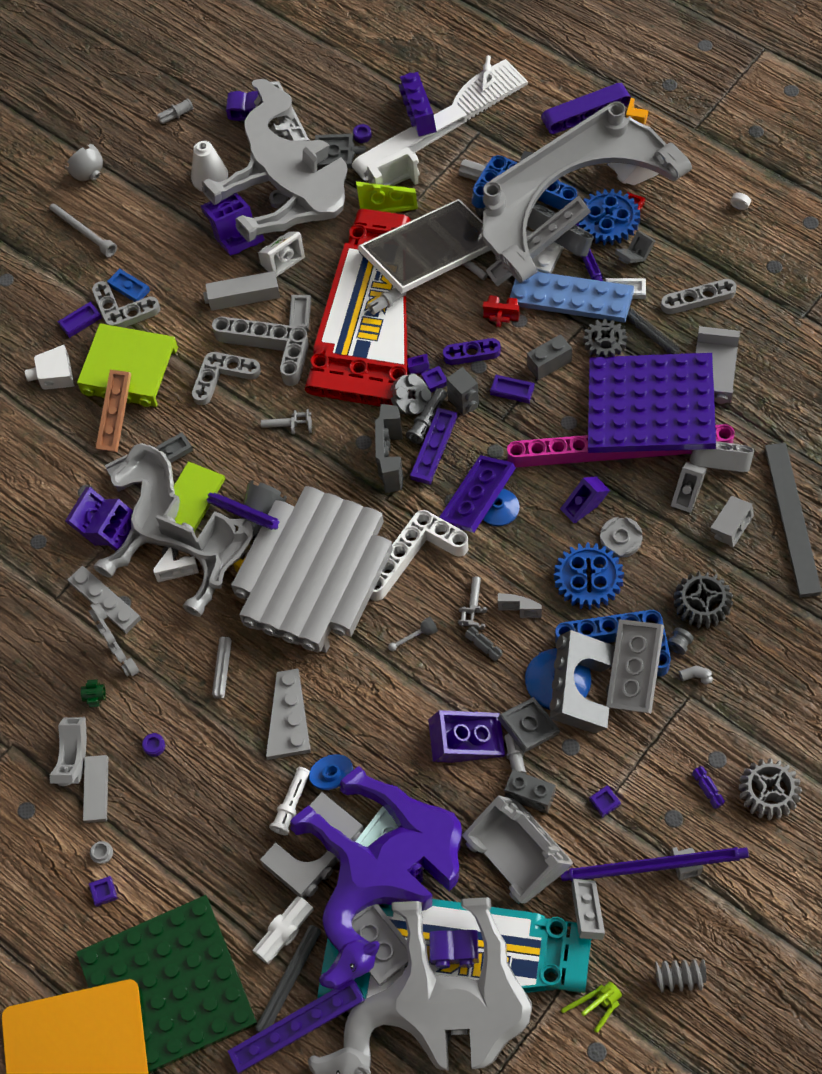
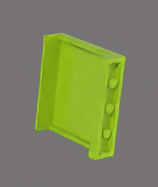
[77,323,178,407]

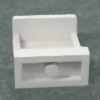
[367,147,420,186]

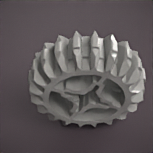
[738,758,802,820]

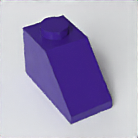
[560,476,610,523]

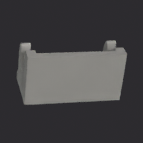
[711,496,754,548]

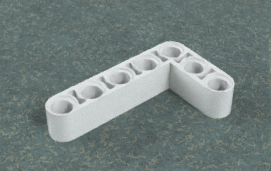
[370,510,469,601]

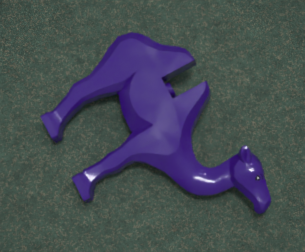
[290,766,462,989]

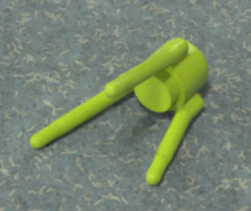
[561,981,622,1033]

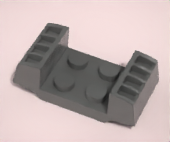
[375,404,404,493]

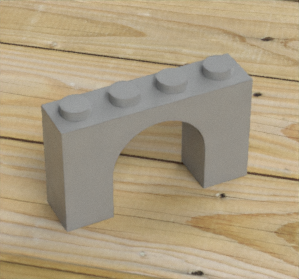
[260,792,364,900]

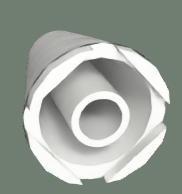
[191,141,228,192]

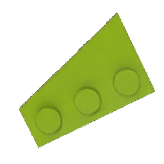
[356,181,418,213]

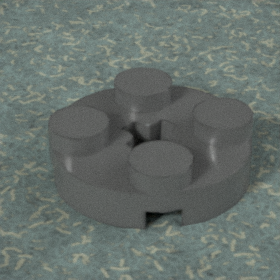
[391,373,431,415]

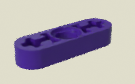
[443,338,501,365]

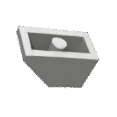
[671,462,707,513]

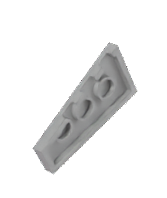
[266,669,311,760]

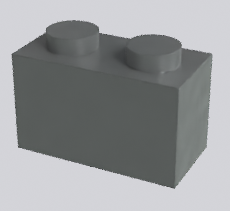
[527,334,572,380]
[446,367,479,416]

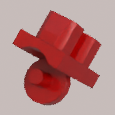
[483,295,519,328]

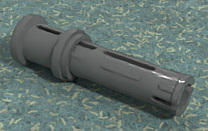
[406,388,447,444]

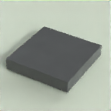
[498,697,560,753]

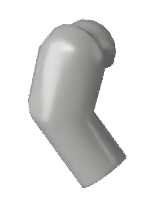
[679,666,713,684]

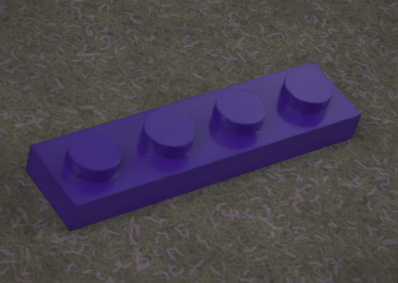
[410,408,457,485]

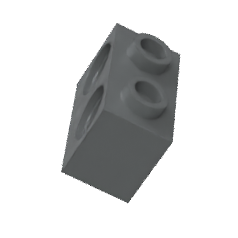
[505,770,556,814]

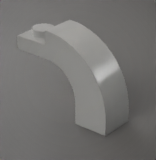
[50,717,87,786]

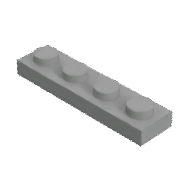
[67,565,141,634]

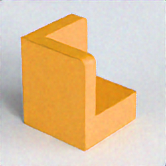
[626,98,648,125]

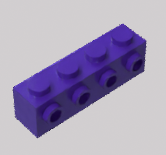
[398,72,437,137]

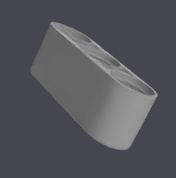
[690,441,754,472]

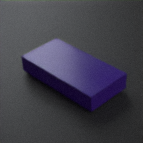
[58,301,102,338]
[490,375,535,403]

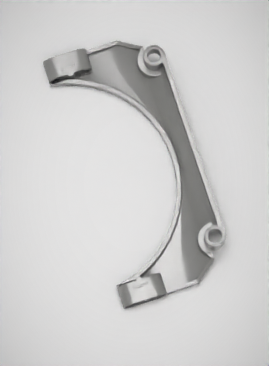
[483,102,692,283]

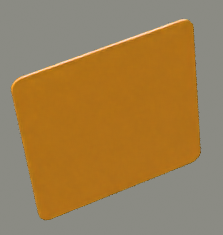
[2,979,148,1074]

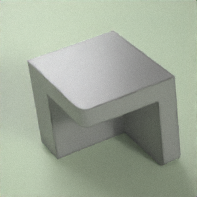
[670,847,703,880]

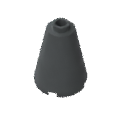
[238,480,287,539]

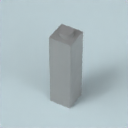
[203,271,280,311]

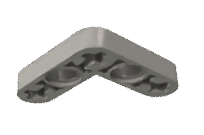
[92,281,160,328]
[192,352,261,405]

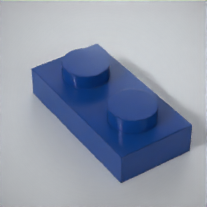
[107,268,150,302]

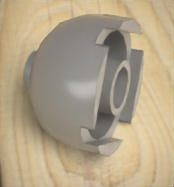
[65,144,103,181]

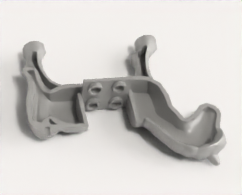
[94,443,253,617]

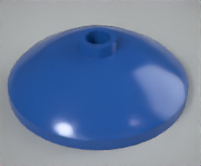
[525,648,591,710]

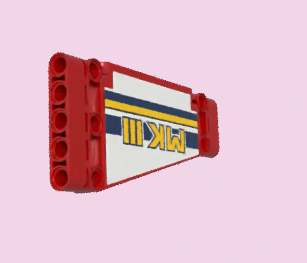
[304,209,411,407]

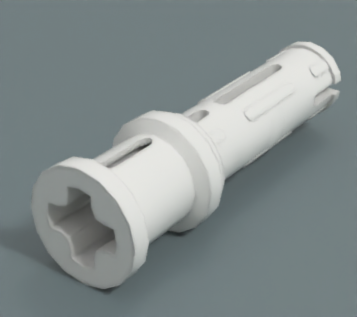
[269,767,310,835]

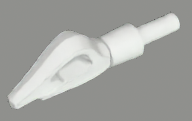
[481,55,494,92]

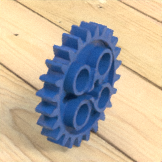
[578,189,640,245]
[554,542,624,610]

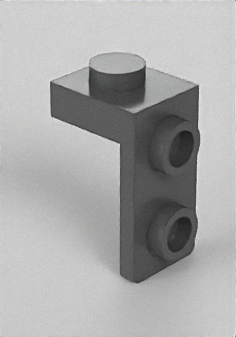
[615,231,656,264]

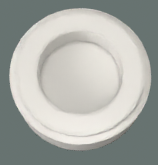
[730,192,751,210]

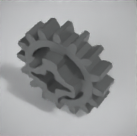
[583,319,627,358]

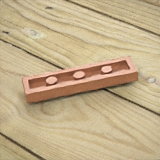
[96,370,131,453]

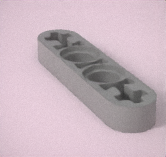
[661,279,736,314]

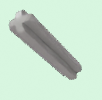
[212,637,232,699]

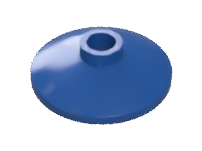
[483,489,519,526]
[309,754,353,790]

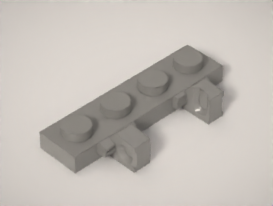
[254,81,309,141]

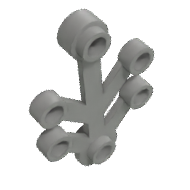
[89,602,140,677]

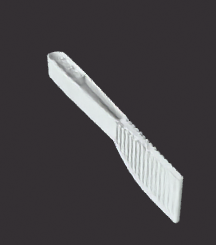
[352,59,528,181]

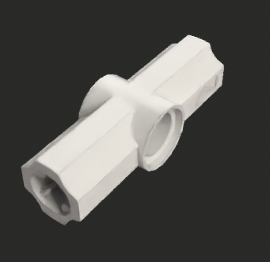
[252,896,314,965]

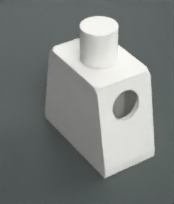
[25,345,74,389]

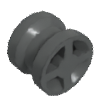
[667,627,694,655]

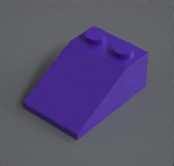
[428,710,505,763]

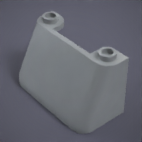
[462,796,573,903]

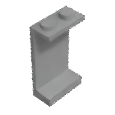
[696,326,740,404]

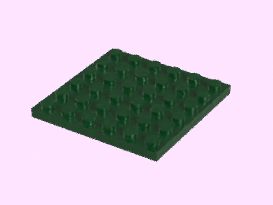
[76,895,257,1074]

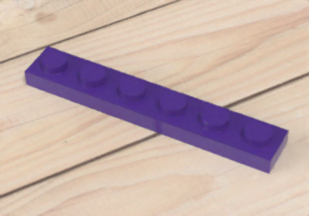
[228,979,365,1073]

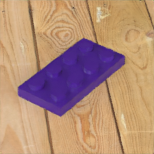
[439,455,516,533]

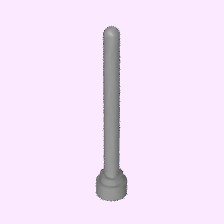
[49,204,117,257]

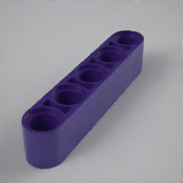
[541,83,631,134]

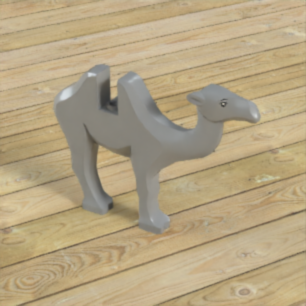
[202,79,347,242]
[308,898,532,1074]

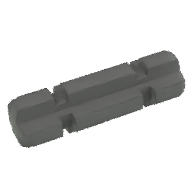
[465,627,502,661]

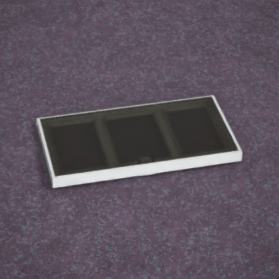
[358,199,491,294]

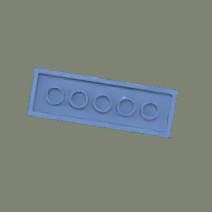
[509,272,634,323]

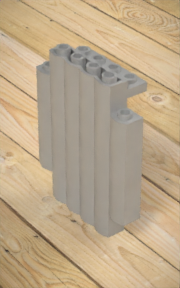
[231,486,393,653]

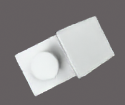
[153,547,199,582]

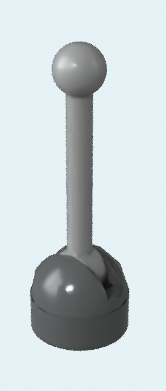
[388,616,438,651]

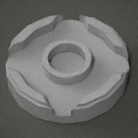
[600,517,643,558]

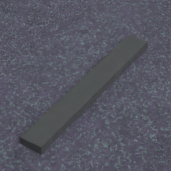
[764,443,822,598]

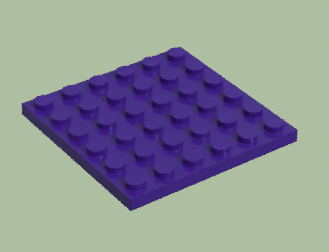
[588,353,716,453]

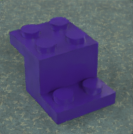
[201,193,265,256]
[65,487,133,551]

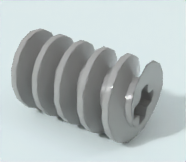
[655,959,707,992]

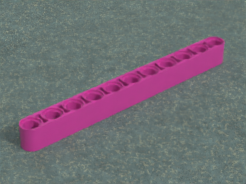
[507,424,735,467]

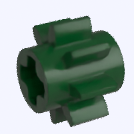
[81,679,106,707]

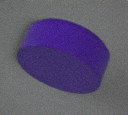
[353,124,372,143]
[142,733,165,757]

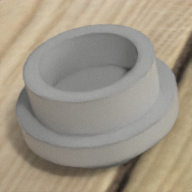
[90,841,113,864]

